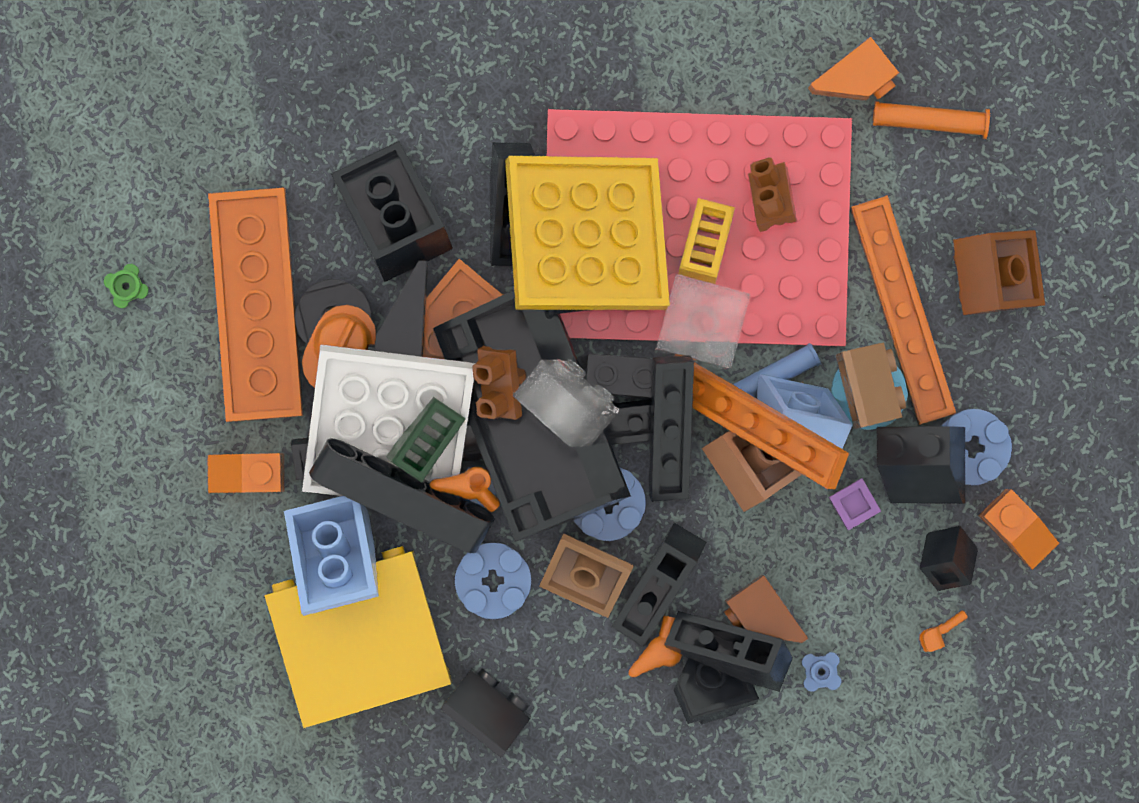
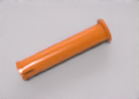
[873,101,990,139]

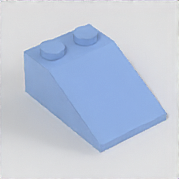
[284,496,379,616]

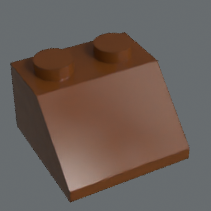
[953,230,1045,315]

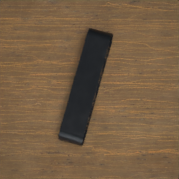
[309,438,495,553]

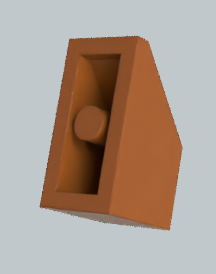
[724,575,808,643]

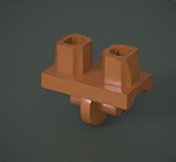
[748,158,797,232]
[472,346,527,420]

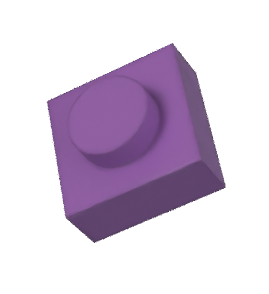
[828,478,881,530]

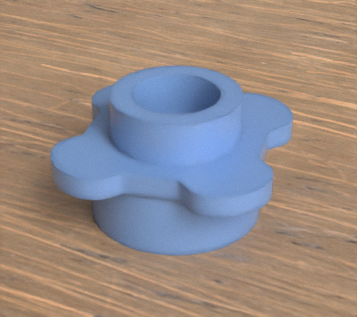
[802,652,841,692]

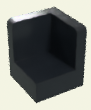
[920,526,978,591]

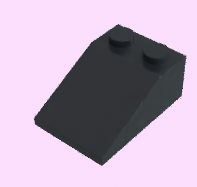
[331,141,453,282]

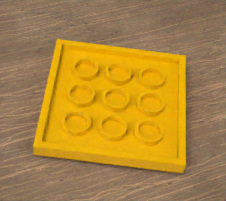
[505,156,670,310]

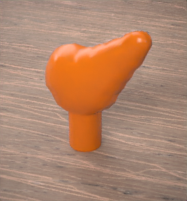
[429,467,500,512]
[628,616,682,677]

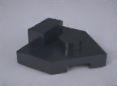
[673,657,759,725]

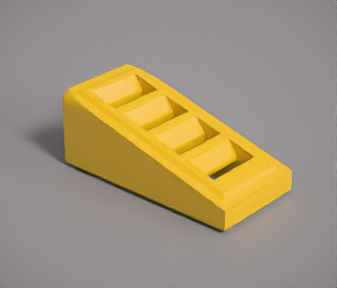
[678,198,735,286]

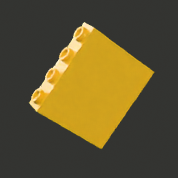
[264,546,452,728]

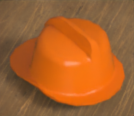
[302,305,376,388]

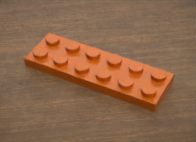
[208,188,303,422]

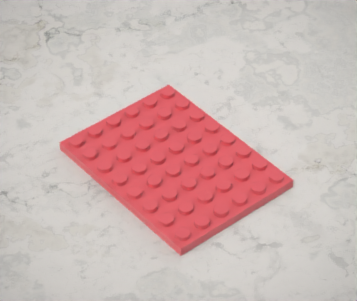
[546,109,852,347]

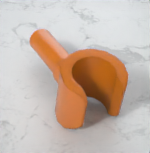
[919,610,968,652]

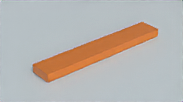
[851,196,956,425]
[675,355,849,489]

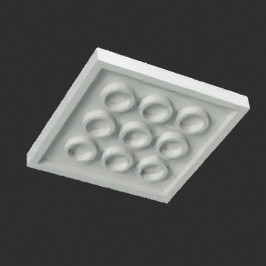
[302,345,475,496]

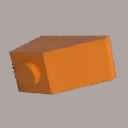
[808,37,899,101]
[208,453,285,493]
[978,489,1059,570]

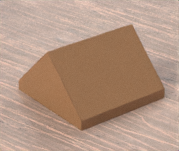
[539,533,634,618]

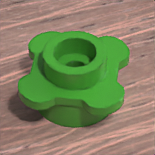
[104,264,149,308]

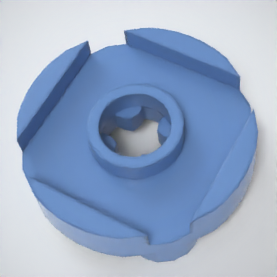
[941,409,1012,485]
[574,468,646,541]
[455,542,531,619]

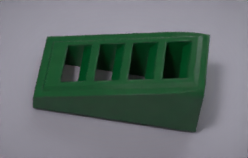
[386,397,466,482]

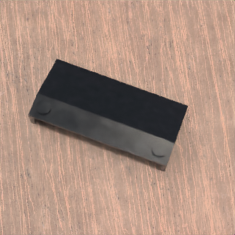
[433,290,631,542]

